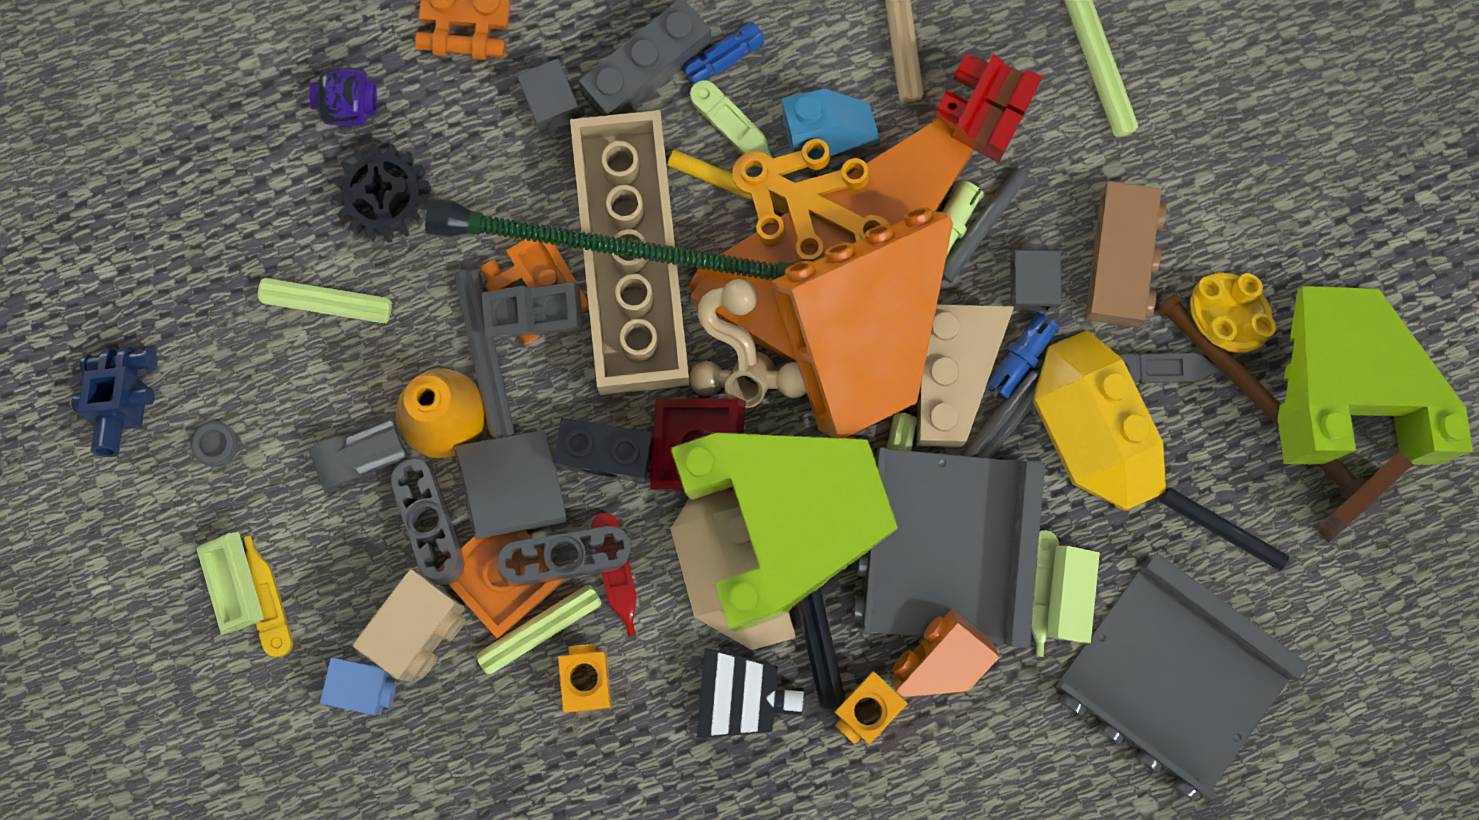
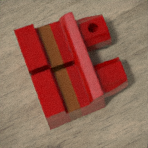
[934,54,1043,163]

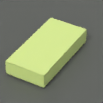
[196,532,264,635]
[1046,546,1100,643]

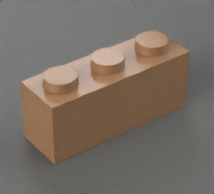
[1085,181,1167,328]

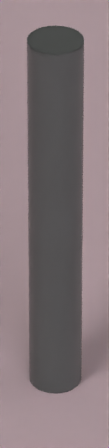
[942,167,1028,283]

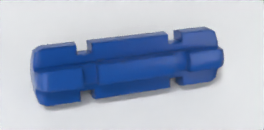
[683,22,764,85]

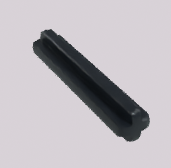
[797,588,845,709]

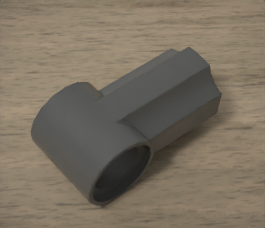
[309,420,408,493]

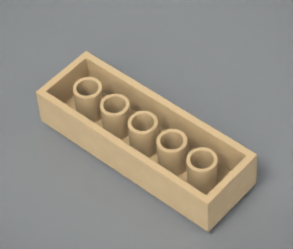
[570,110,690,395]

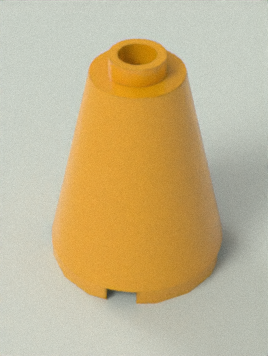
[396,369,486,458]

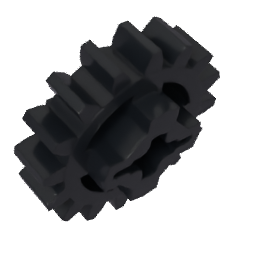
[332,144,432,243]

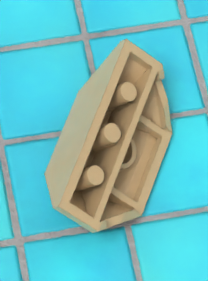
[670,492,796,650]

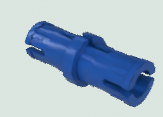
[986,312,1060,401]

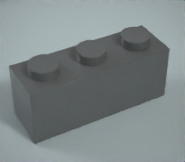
[579,0,711,116]

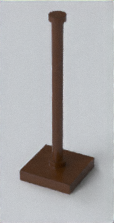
[1156,293,1413,543]

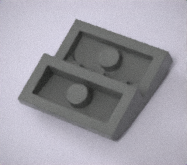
[455,430,566,539]

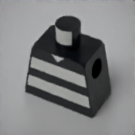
[697,648,804,738]

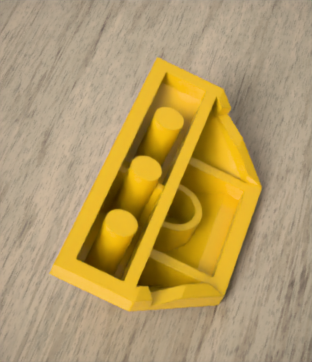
[1033,330,1166,511]

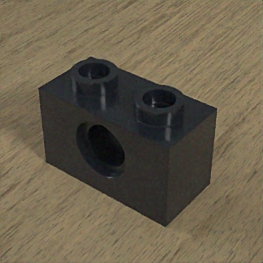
[553,418,653,484]

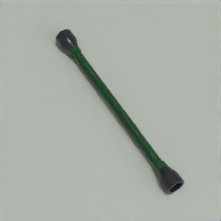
[425,197,816,280]

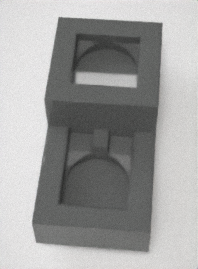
[482,282,583,338]

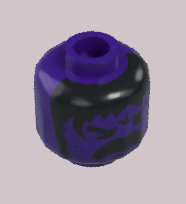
[309,67,377,126]

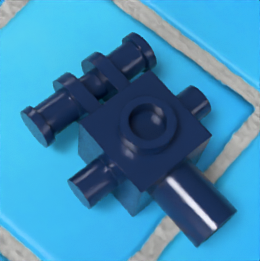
[71,347,158,457]

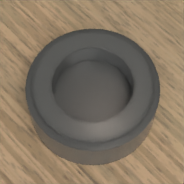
[191,421,239,467]

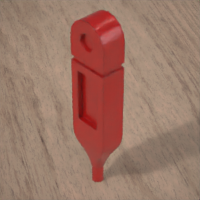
[591,513,637,637]

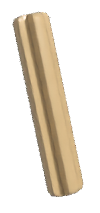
[885,0,924,103]

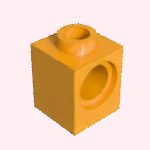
[558,644,612,713]
[833,671,908,745]

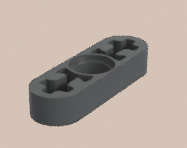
[391,458,465,585]
[497,526,631,586]

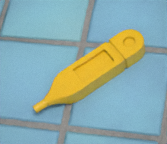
[243,536,293,658]

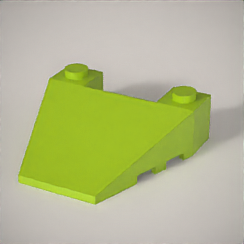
[1278,286,1473,465]
[671,433,898,633]

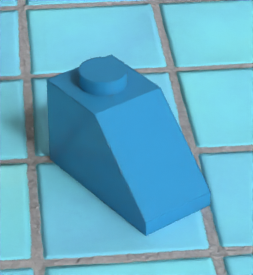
[782,89,880,160]

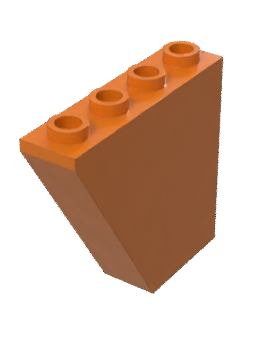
[771,207,953,439]

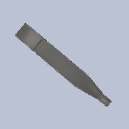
[1118,353,1223,384]

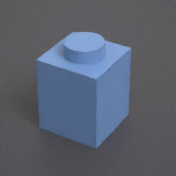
[320,657,397,715]

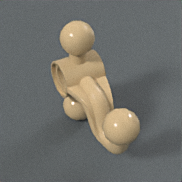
[689,279,807,408]

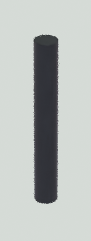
[1160,487,1289,571]

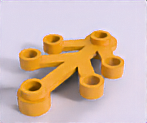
[732,139,889,261]

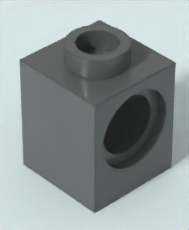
[517,58,581,135]
[1010,244,1062,312]

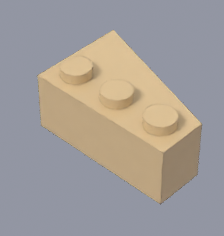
[916,304,1014,448]

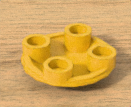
[1190,272,1276,353]

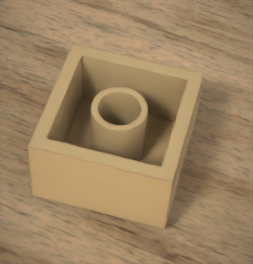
[352,569,466,682]

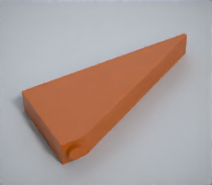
[688,99,974,363]

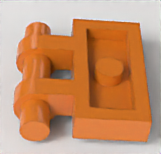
[415,0,511,60]
[480,239,589,345]

